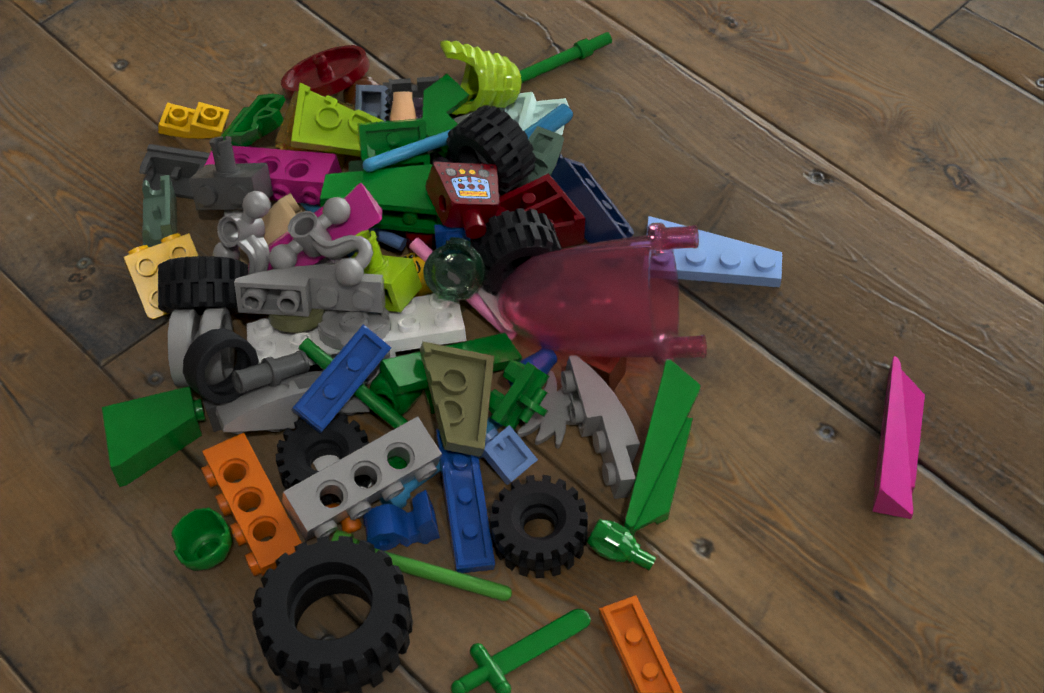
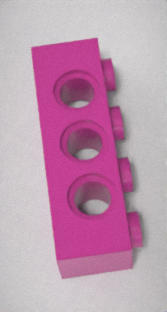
[204,146,342,205]

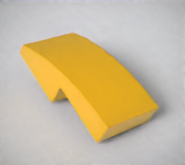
[158,102,229,139]

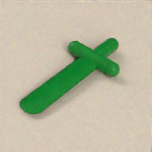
[451,609,591,693]

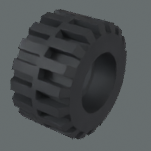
[447,105,536,197]
[470,208,565,298]
[158,256,248,316]

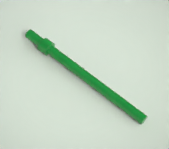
[468,32,612,102]

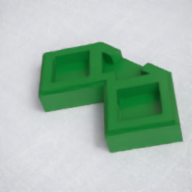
[422,74,469,158]

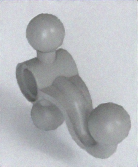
[212,191,274,275]
[269,197,373,287]

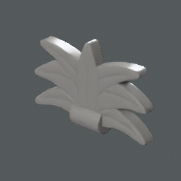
[517,371,578,449]

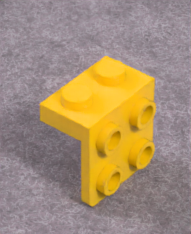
[123,233,198,320]

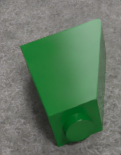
[102,386,206,487]

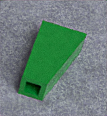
[320,164,444,234]

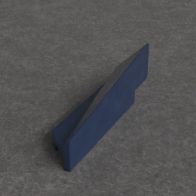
[551,154,634,263]

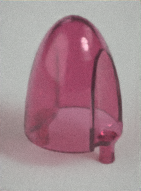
[497,222,707,365]

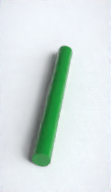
[298,338,408,429]

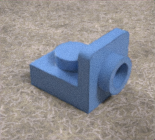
[478,425,538,485]

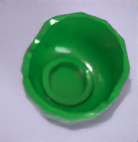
[171,508,233,571]

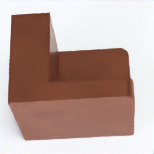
[580,346,627,392]

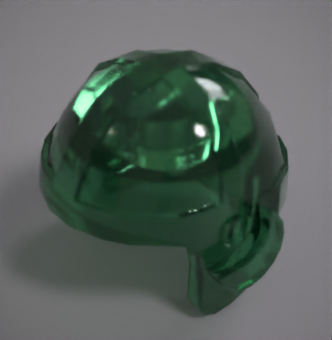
[423,237,486,304]

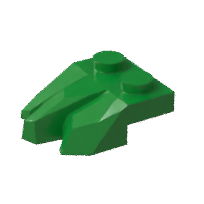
[211,93,286,150]

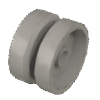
[168,307,235,388]

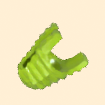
[440,40,522,115]

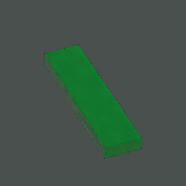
[379,333,522,395]

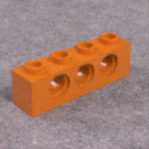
[201,432,302,577]

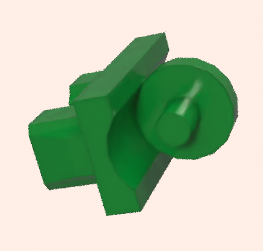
[489,360,550,430]

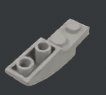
[234,265,386,317]
[561,355,640,499]
[216,370,370,434]

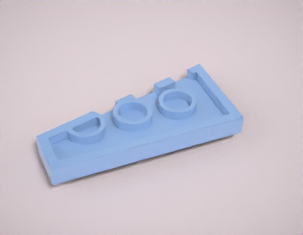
[643,216,782,287]

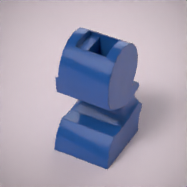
[363,490,440,551]

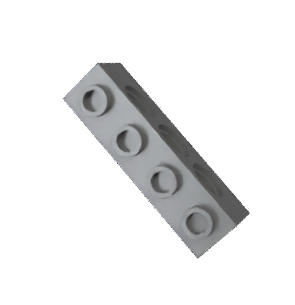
[282,416,442,541]

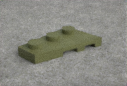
[420,341,494,457]

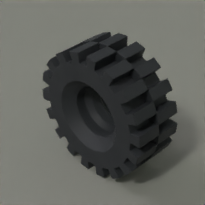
[275,414,371,506]
[490,475,588,578]

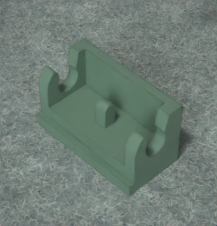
[142,175,177,247]

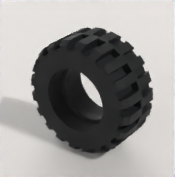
[252,536,413,693]

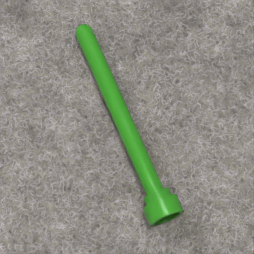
[331,530,512,601]

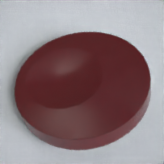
[281,45,370,102]

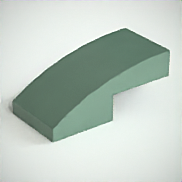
[512,126,564,190]

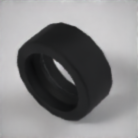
[183,328,259,404]

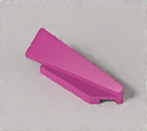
[248,182,382,272]
[872,356,925,519]

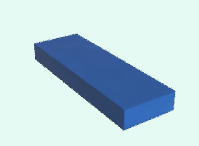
[291,324,392,433]

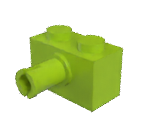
[350,230,422,312]

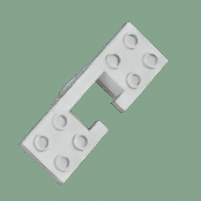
[247,291,467,385]

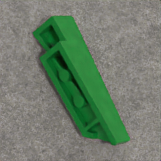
[624,359,701,537]

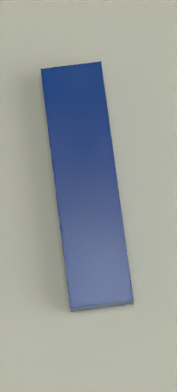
[436,429,495,573]

